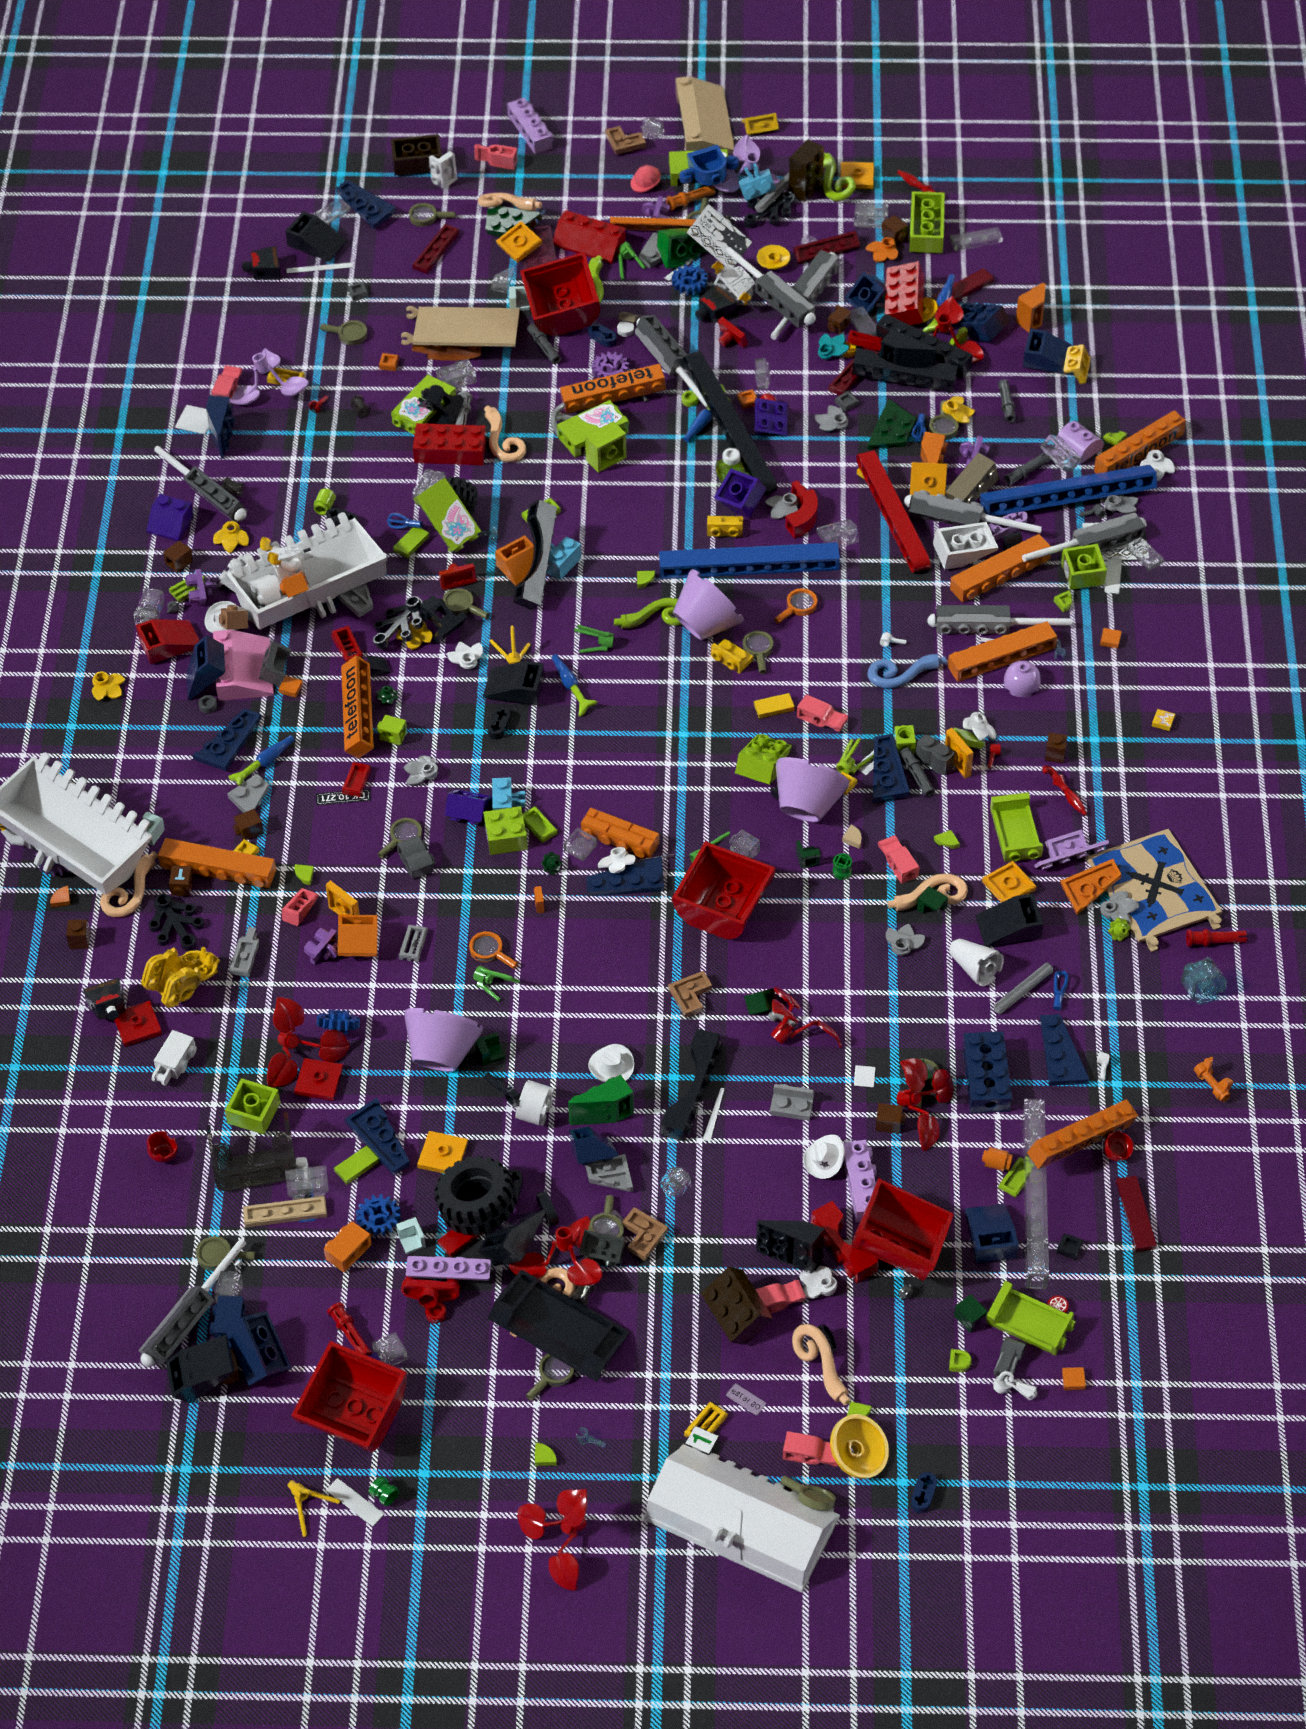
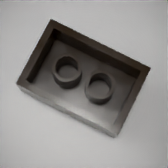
[390,134,442,175]
[789,139,825,202]
[700,1267,773,1345]

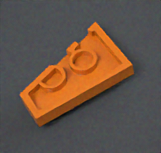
[1060,859,1121,915]

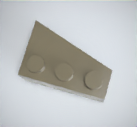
[946,452,999,504]

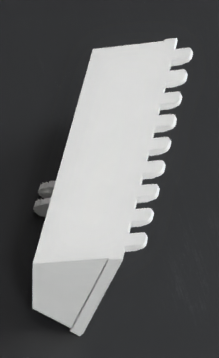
[226,512,387,630]
[0,752,152,895]
[644,1444,840,1593]

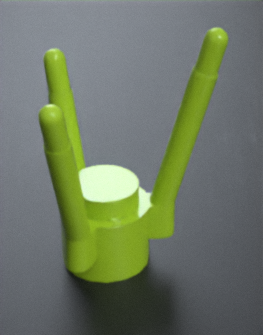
[836,738,874,775]

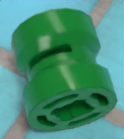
[832,853,852,880]
[369,1476,399,1507]

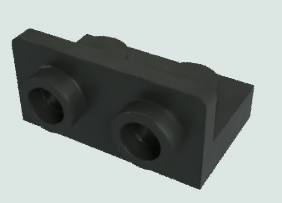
[579,1230,626,1267]

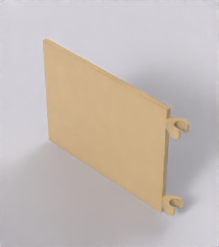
[401,306,520,347]

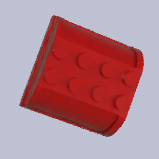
[520,252,601,336]
[672,841,775,939]
[850,1178,954,1281]
[291,1341,408,1452]

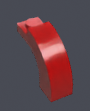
[785,480,818,539]

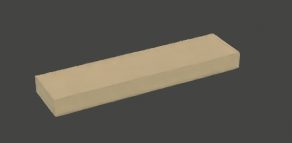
[243,1196,327,1228]

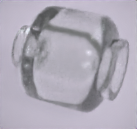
[641,116,666,141]
[661,1167,691,1197]

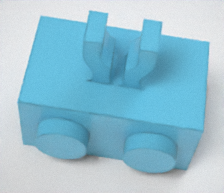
[738,164,776,201]
[546,536,581,580]
[492,778,526,810]

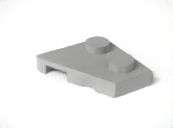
[639,232,662,268]
[336,583,373,617]
[227,774,269,813]
[585,1154,633,1192]

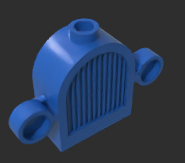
[679,145,739,186]

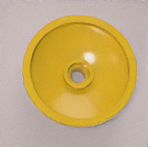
[830,1414,889,1479]

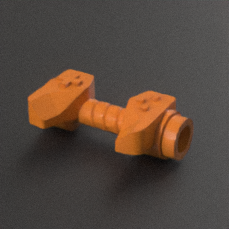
[1194,1057,1233,1102]

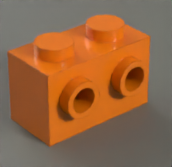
[324,1221,372,1273]

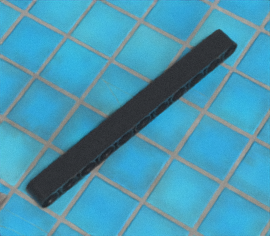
[683,351,778,496]

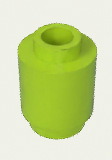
[313,489,336,515]

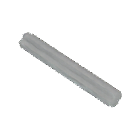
[755,173,789,213]
[993,963,1053,1014]

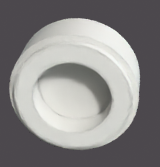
[617,321,634,337]
[723,448,740,465]

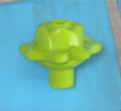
[1108,918,1131,941]

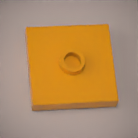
[841,162,874,189]
[496,221,543,263]
[910,462,947,496]
[945,728,973,778]
[982,861,1037,903]
[326,880,360,915]
[417,1131,468,1174]

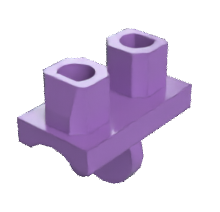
[642,196,670,218]
[959,436,990,468]
[185,569,216,606]
[304,927,338,965]

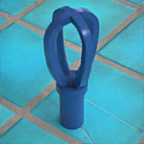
[911,413,926,442]
[387,513,423,529]
[1053,971,1069,1011]

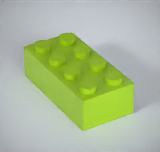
[909,191,945,253]

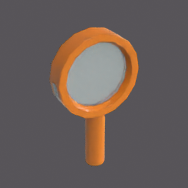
[774,588,817,624]
[469,931,518,969]

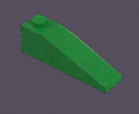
[657,228,709,269]

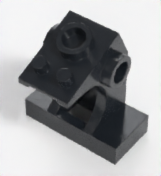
[417,385,465,425]
[420,595,467,644]

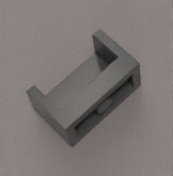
[259,641,291,686]

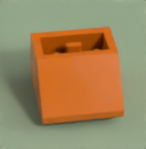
[1016,283,1046,333]
[495,535,534,586]
[338,914,377,957]

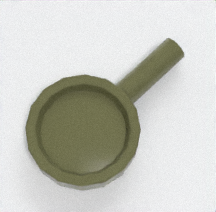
[320,320,367,345]
[443,588,489,620]
[196,1236,255,1271]
[780,1476,836,1511]

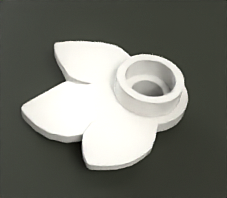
[1140,450,1175,482]
[447,642,483,669]
[963,712,996,741]
[598,847,636,874]
[799,1265,837,1298]

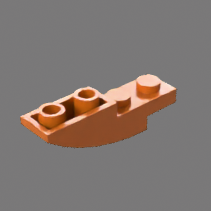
[412,343,482,361]

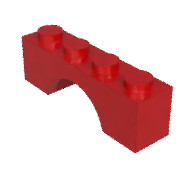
[810,1201,879,1283]

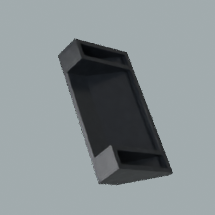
[488,1269,630,1382]

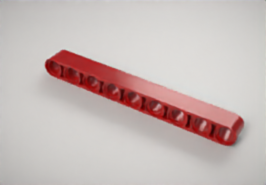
[856,450,931,573]

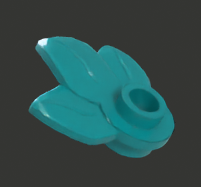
[818,334,849,359]

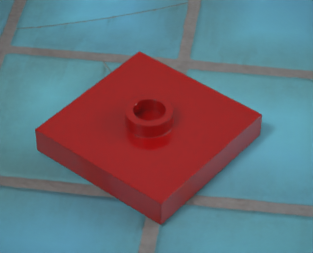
[114,1000,162,1047]
[294,1058,343,1101]

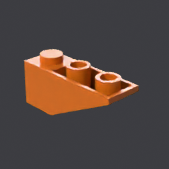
[920,432,948,463]

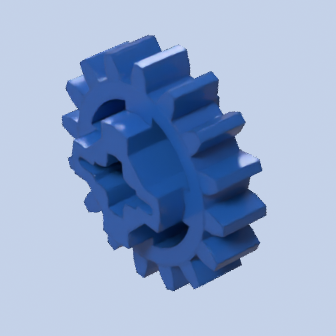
[672,264,708,295]
[316,1009,360,1034]
[356,1194,401,1237]

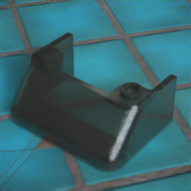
[206,1111,297,1191]

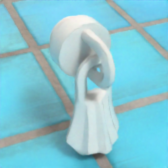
[993,1371,1037,1400]

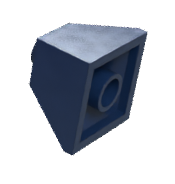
[845,271,886,318]

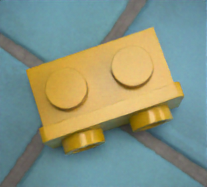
[1063,344,1090,384]
[707,516,743,537]
[711,639,753,674]

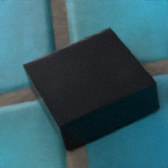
[1056,1233,1084,1260]

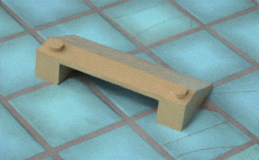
[676,77,734,153]

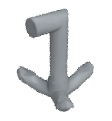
[551,403,574,435]

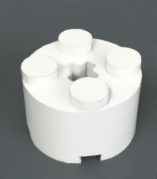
[249,573,285,609]
[515,1080,554,1126]

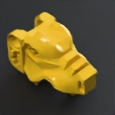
[141,947,220,1008]

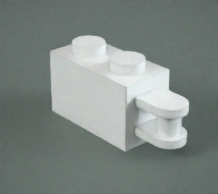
[152,1030,197,1085]

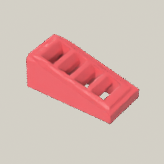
[282,888,319,926]

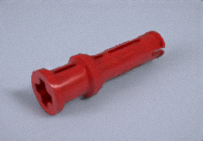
[1186,929,1247,947]
[327,1302,373,1356]

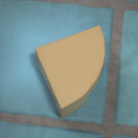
[842,825,862,849]

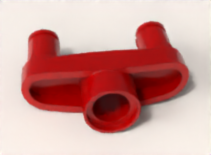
[401,1276,460,1309]

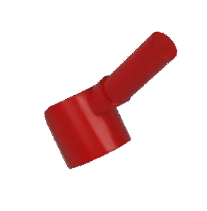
[309,395,328,413]
[987,744,1001,769]

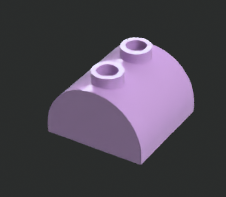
[1054,421,1104,465]

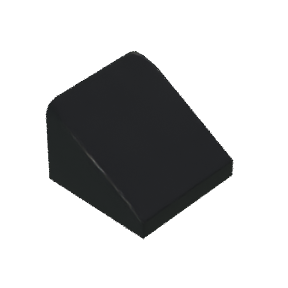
[1003,532,1023,551]
[366,656,390,677]

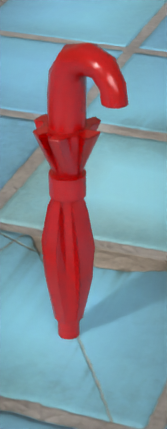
[897,170,943,193]
[1042,765,1087,816]

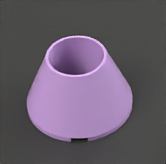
[673,569,744,640]
[776,757,849,822]
[404,1008,483,1072]

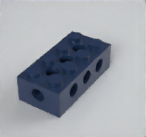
[962,1031,1012,1113]

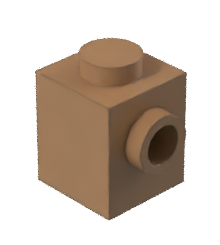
[219,605,248,630]

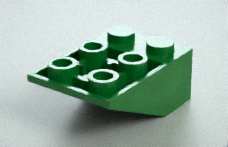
[568,1075,634,1125]

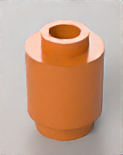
[982,1147,1013,1171]

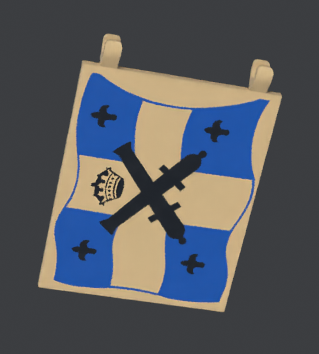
[1086,829,1222,952]

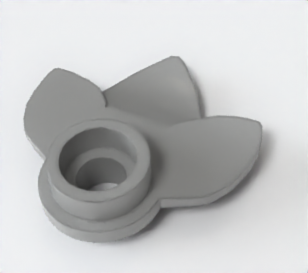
[815,405,848,431]
[765,493,798,519]
[1104,494,1138,514]
[404,755,438,785]
[1100,891,1139,923]
[886,924,925,956]

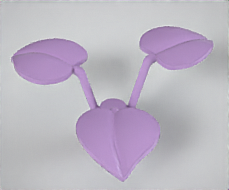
[714,135,786,192]
[230,348,309,405]

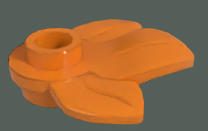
[866,237,898,263]

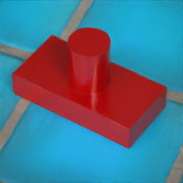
[718,317,748,348]
[438,563,477,590]

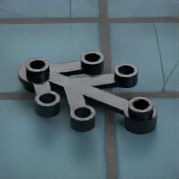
[744,191,796,229]
[373,596,424,650]
[149,893,204,951]

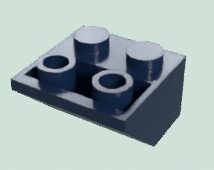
[569,1126,618,1166]

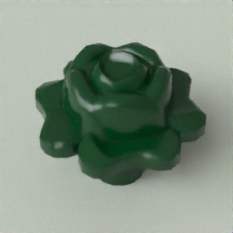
[376,686,398,704]
[541,852,562,875]

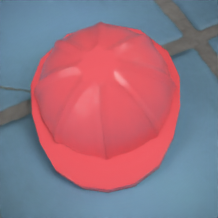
[631,165,661,193]

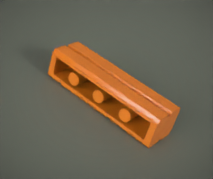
[581,808,660,858]

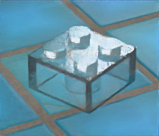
[755,358,770,390]
[134,607,160,625]
[563,828,597,861]
[372,1332,408,1366]

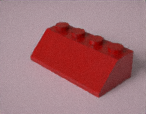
[552,210,626,264]

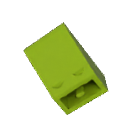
[735,734,792,785]

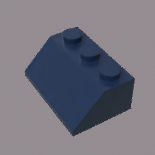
[224,1311,292,1386]

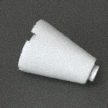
[950,939,1004,986]

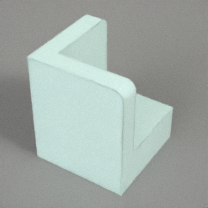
[509,286,530,310]
[143,812,165,846]
[396,1217,426,1254]

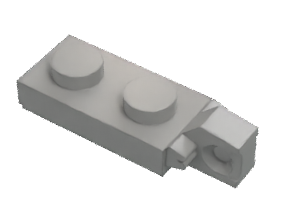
[229,927,259,977]

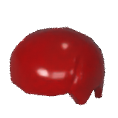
[1103,1130,1134,1162]
[147,1131,178,1163]

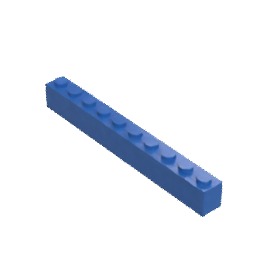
[980,465,1157,516]
[659,542,840,579]

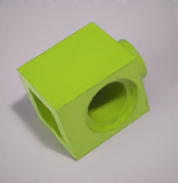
[377,715,407,745]
[894,725,916,755]

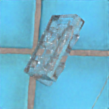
[817,519,859,548]

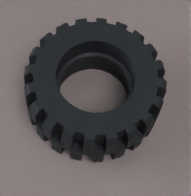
[434,1156,517,1235]

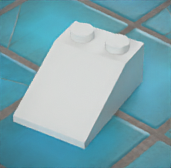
[933,522,998,570]

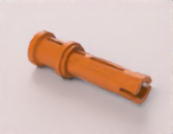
[666,186,715,211]

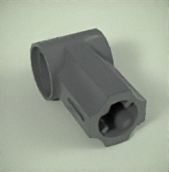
[994,1337,1026,1377]

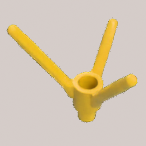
[489,626,530,664]
[288,1480,340,1537]

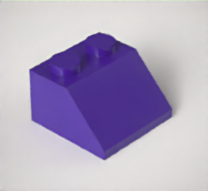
[714,468,767,518]
[146,494,194,541]
[445,789,493,825]

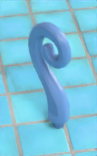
[868,654,946,688]

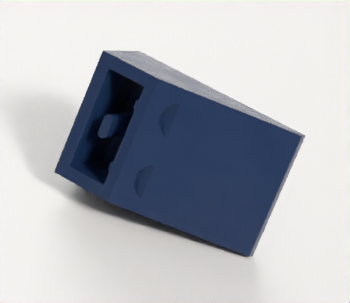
[951,303,1009,341]
[1023,328,1074,375]
[206,395,235,459]
[186,635,225,700]
[964,1203,1019,1263]

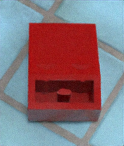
[136,619,200,664]

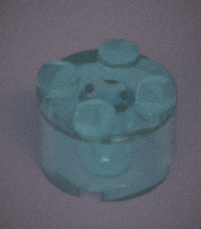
[1181,957,1227,1004]

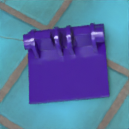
[755,398,788,436]

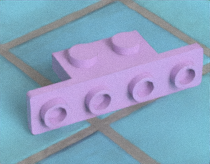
[1034,829,1109,870]
[406,1256,491,1280]

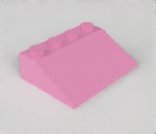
[213,630,274,701]

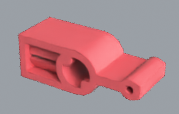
[474,144,518,170]
[211,365,242,403]
[797,694,848,732]
[878,835,919,884]
[755,1280,806,1313]
[783,1431,838,1466]

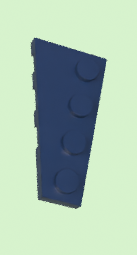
[336,180,396,229]
[192,708,262,771]
[873,734,910,802]
[586,856,664,896]
[1040,1014,1090,1086]
[345,1097,410,1176]

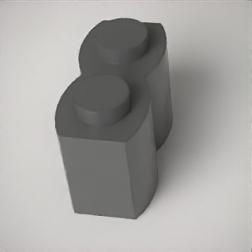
[916,735,955,775]
[397,836,436,879]

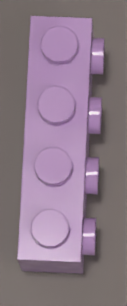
[507,98,554,154]
[843,1140,877,1223]

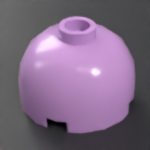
[1004,661,1041,697]

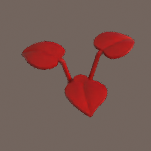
[933,296,984,364]
[771,986,842,1048]
[267,997,350,1088]
[897,1058,954,1151]
[509,1216,602,1286]
[517,1489,587,1591]

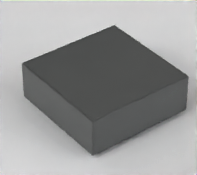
[347,282,369,301]
[835,391,859,412]

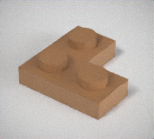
[605,126,646,155]
[668,971,712,1018]
[622,1207,668,1261]

